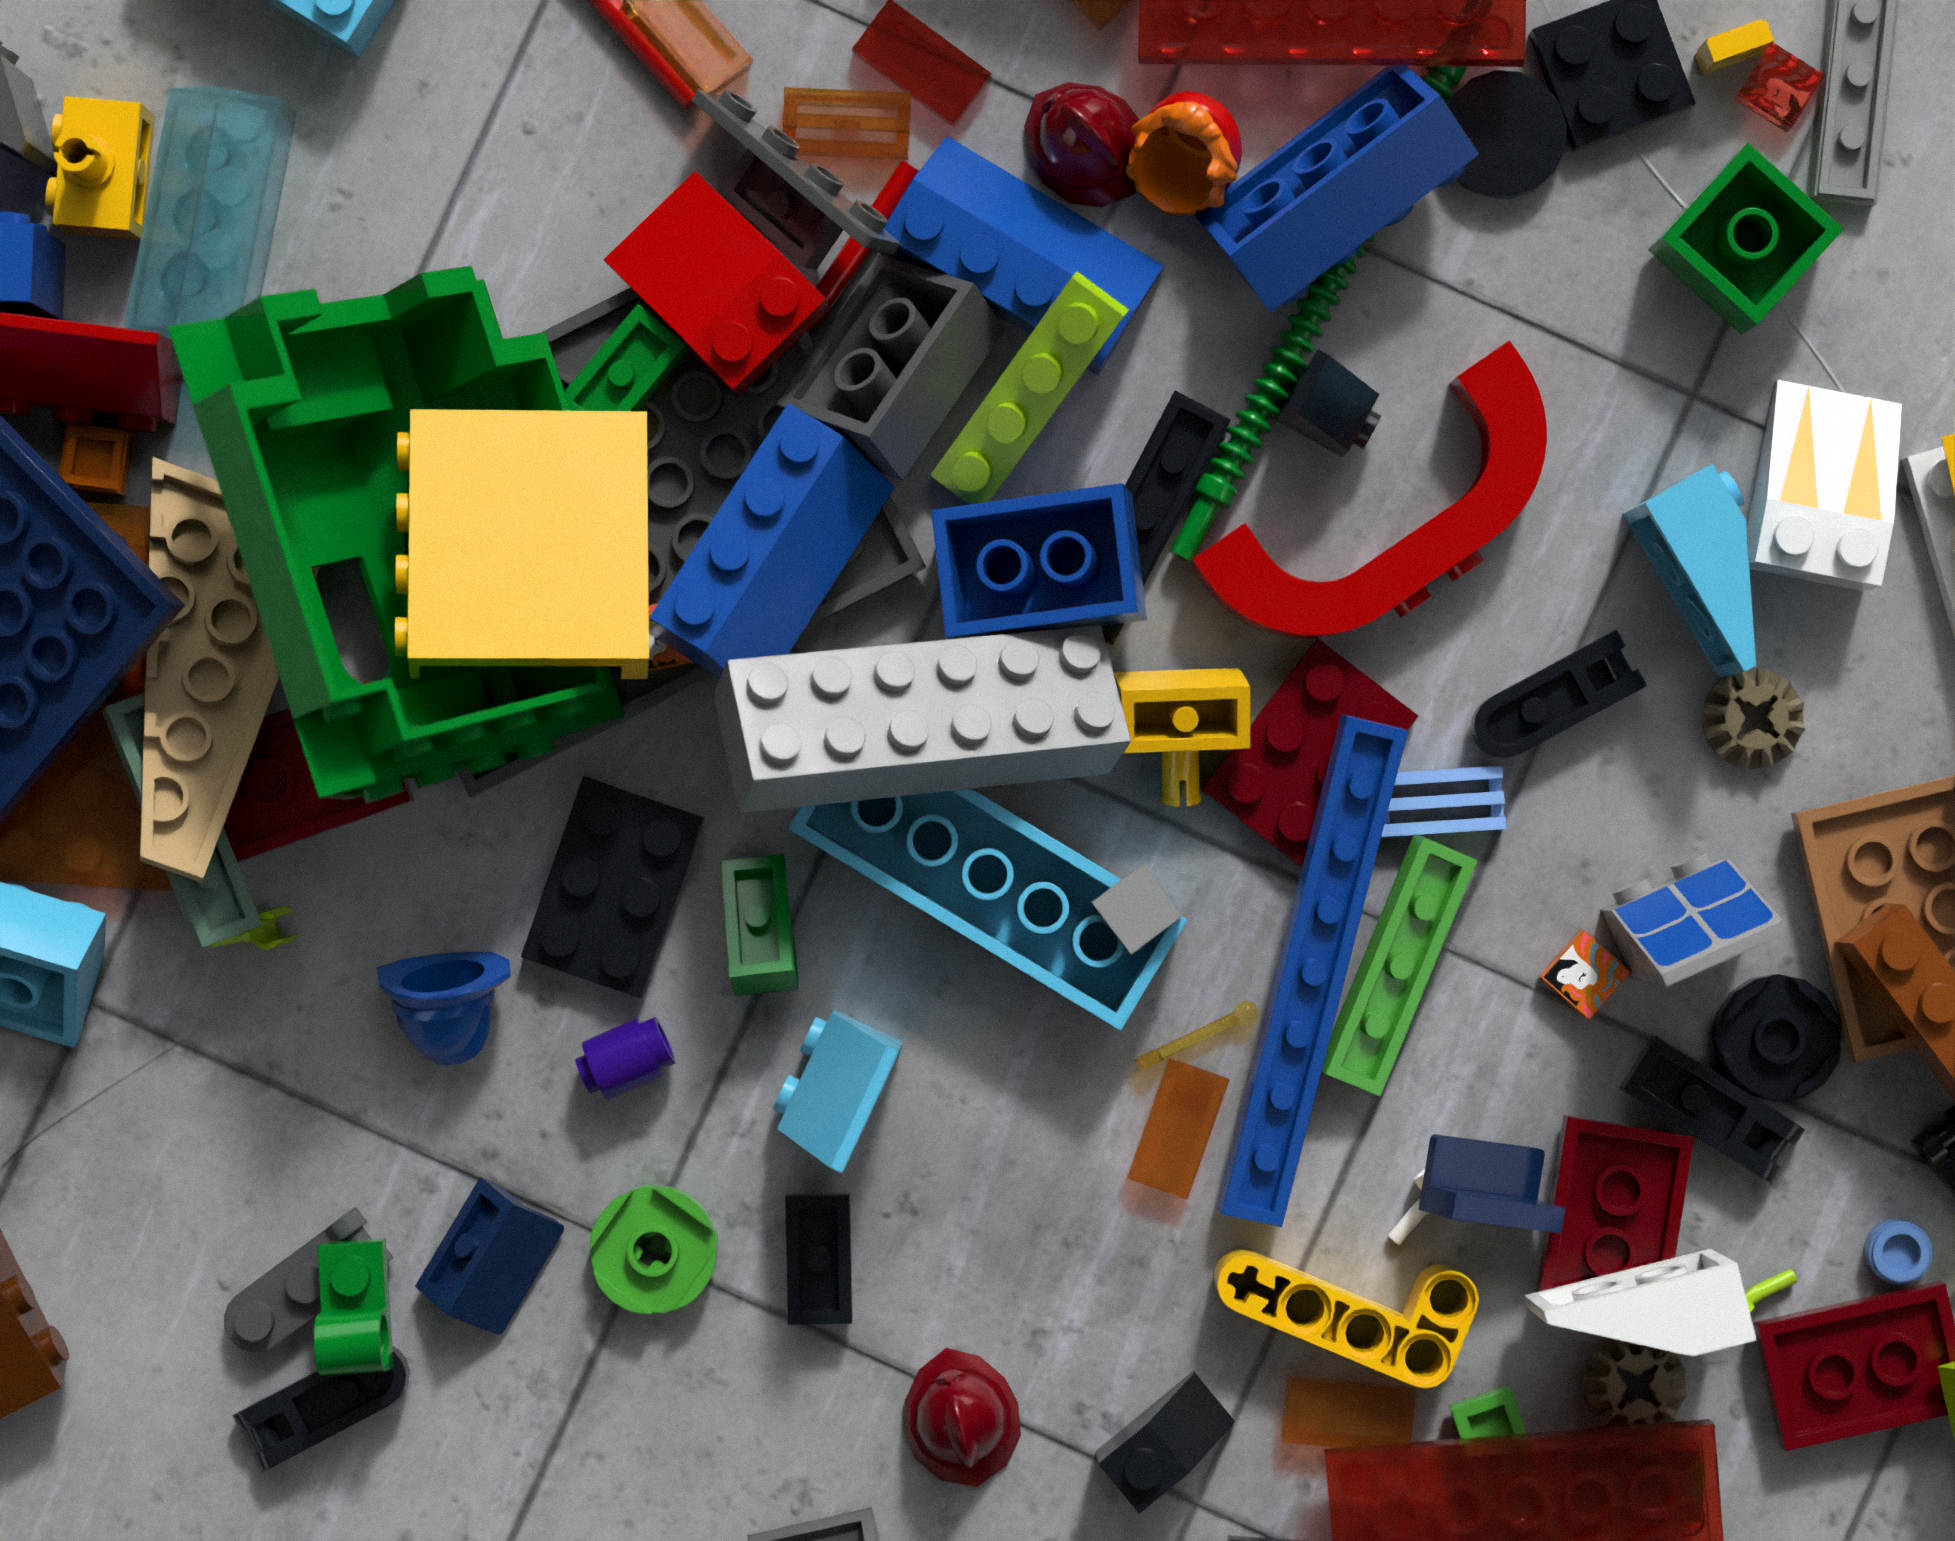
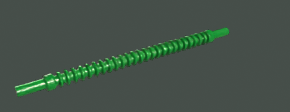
[1169,0,1493,563]

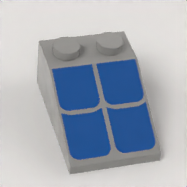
[1601,852,1789,987]

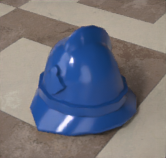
[377,952,511,1066]

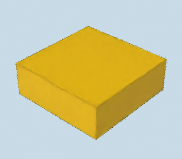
[1694,19,1774,76]

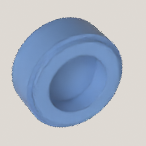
[1864,1219,1933,1285]

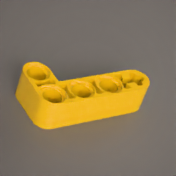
[1213,1248,1479,1388]

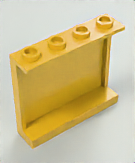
[395,409,649,679]

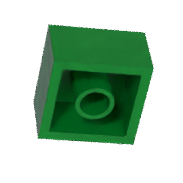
[1648,142,1844,335]

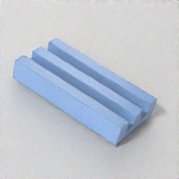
[1381,766,1507,837]

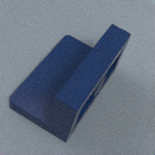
[1419,1134,1565,1233]
[415,1177,564,1335]

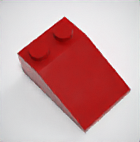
[603,171,829,399]

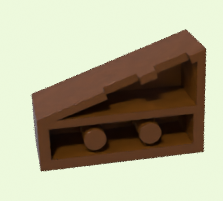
[0,1229,69,1419]

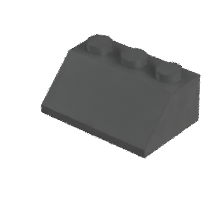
[776,254,1006,481]

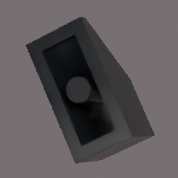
[1276,349,1382,457]
[1096,1371,1235,1514]

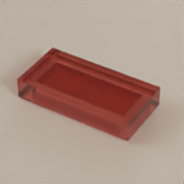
[852,0,992,128]

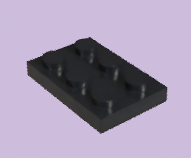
[521,776,705,998]

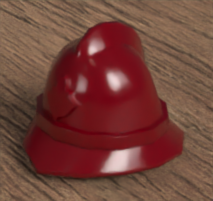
[1024,82,1139,207]
[904,1348,1021,1487]

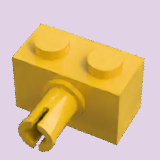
[45,96,155,241]
[1113,668,1250,807]

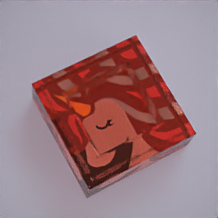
[1734,43,1825,133]

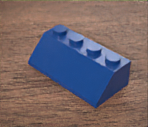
[1194,58,1479,313]
[884,136,1164,376]
[649,402,895,678]

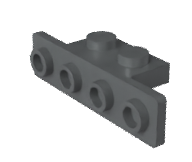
[692,89,901,270]

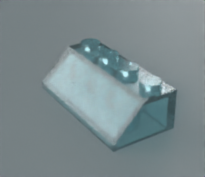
[124,87,297,341]

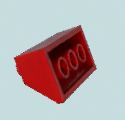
[0,312,183,433]

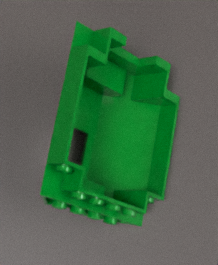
[167,266,625,803]

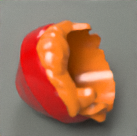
[1126,91,1242,216]

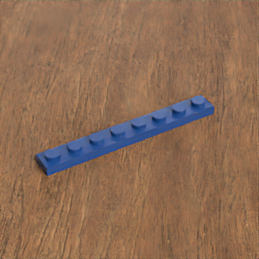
[1216,714,1408,1227]

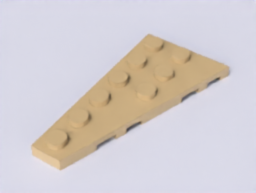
[140,457,321,883]

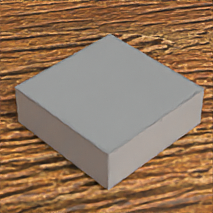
[1091,863,1183,955]

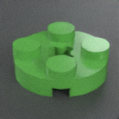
[590,1184,718,1314]

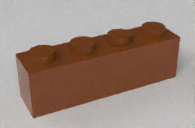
[1835,903,1955,1102]

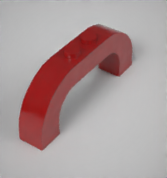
[1189,340,1547,639]

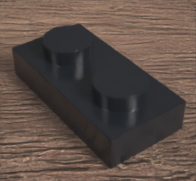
[785,1193,853,1325]

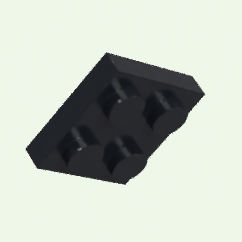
[1529,0,1696,152]

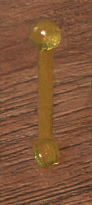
[1135,1000,1259,1071]

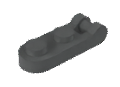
[224,1207,394,1352]

